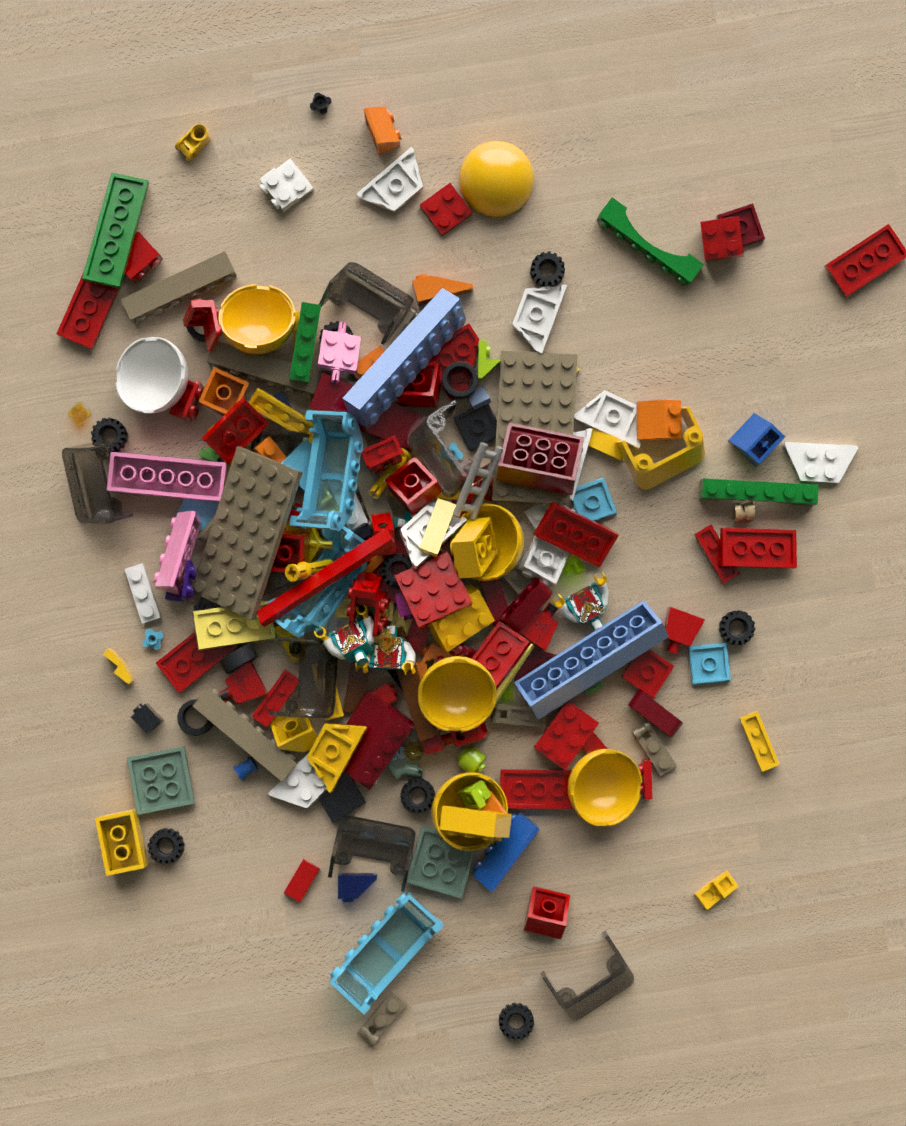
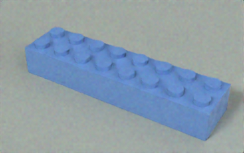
[342,288,466,429]
[514,600,669,720]

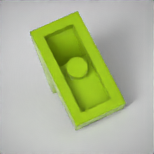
[478,340,501,381]
[457,780,491,809]

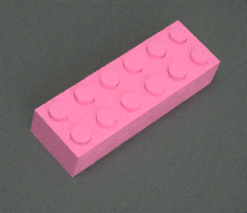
[107,452,229,502]

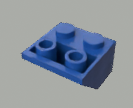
[728,413,786,467]

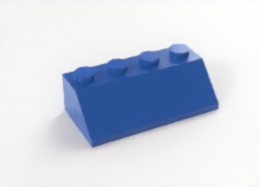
[472,812,539,892]

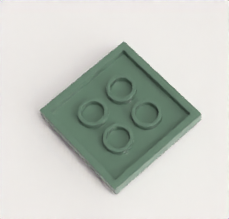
[127,746,195,815]
[406,826,475,899]

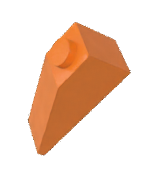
[412,274,473,306]

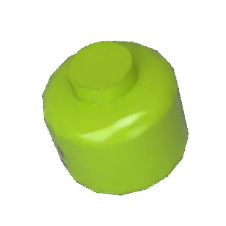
[457,746,486,773]

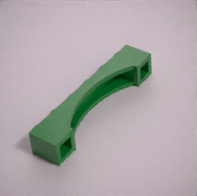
[597,197,704,286]
[699,478,819,506]

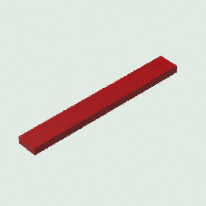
[257,528,395,627]

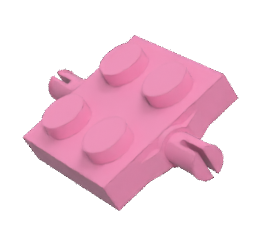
[317,321,361,383]

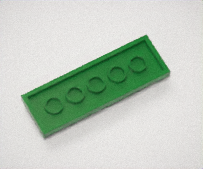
[82,172,149,289]

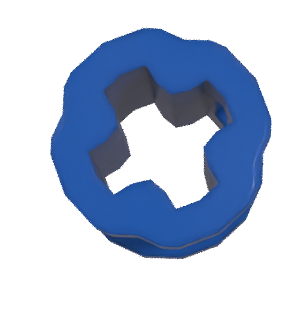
[233,756,259,781]

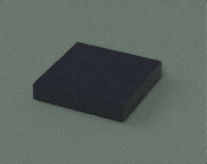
[453,404,497,452]
[318,770,366,823]

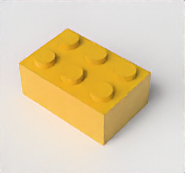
[450,517,498,578]
[427,584,495,652]
[440,806,512,841]
[95,809,148,876]

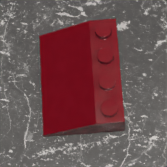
[496,423,584,495]
[345,691,415,790]

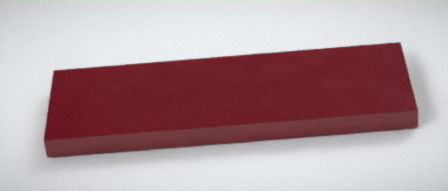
[308,373,428,453]

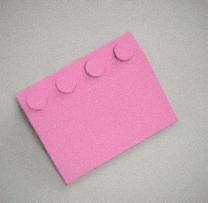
[153,511,202,595]

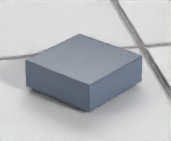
[468,386,491,410]

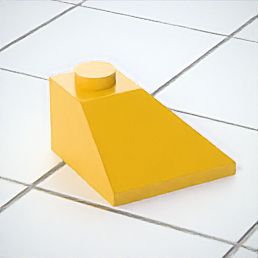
[270,704,318,752]

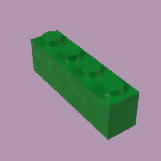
[289,302,321,383]

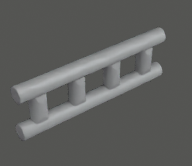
[453,442,503,520]

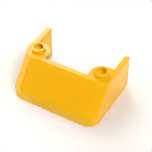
[615,406,705,490]

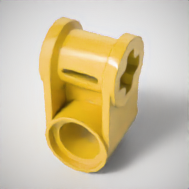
[175,124,211,161]

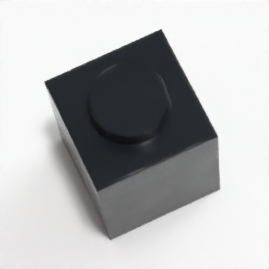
[131,703,164,734]

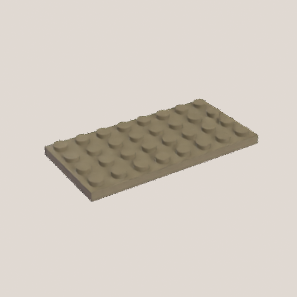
[492,351,577,506]
[193,446,303,620]

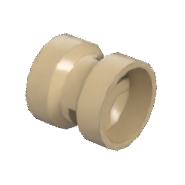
[732,501,755,522]

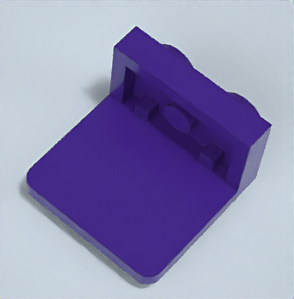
[165,560,197,603]

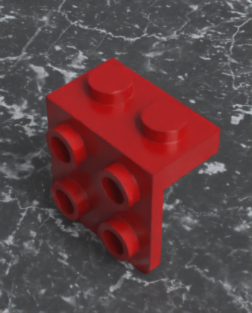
[125,232,163,284]
[183,299,222,352]
[169,380,204,422]
[361,435,405,474]
[346,573,382,623]
[356,591,390,637]

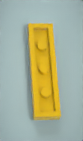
[248,387,314,444]

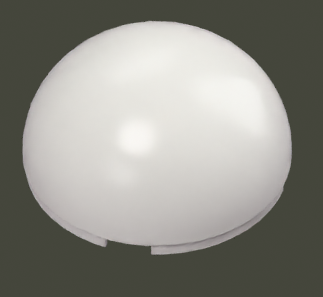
[115,337,189,414]

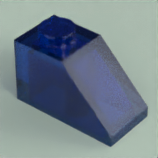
[338,873,378,902]

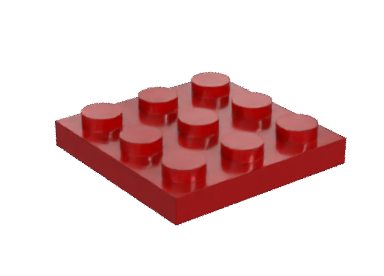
[394,552,473,629]

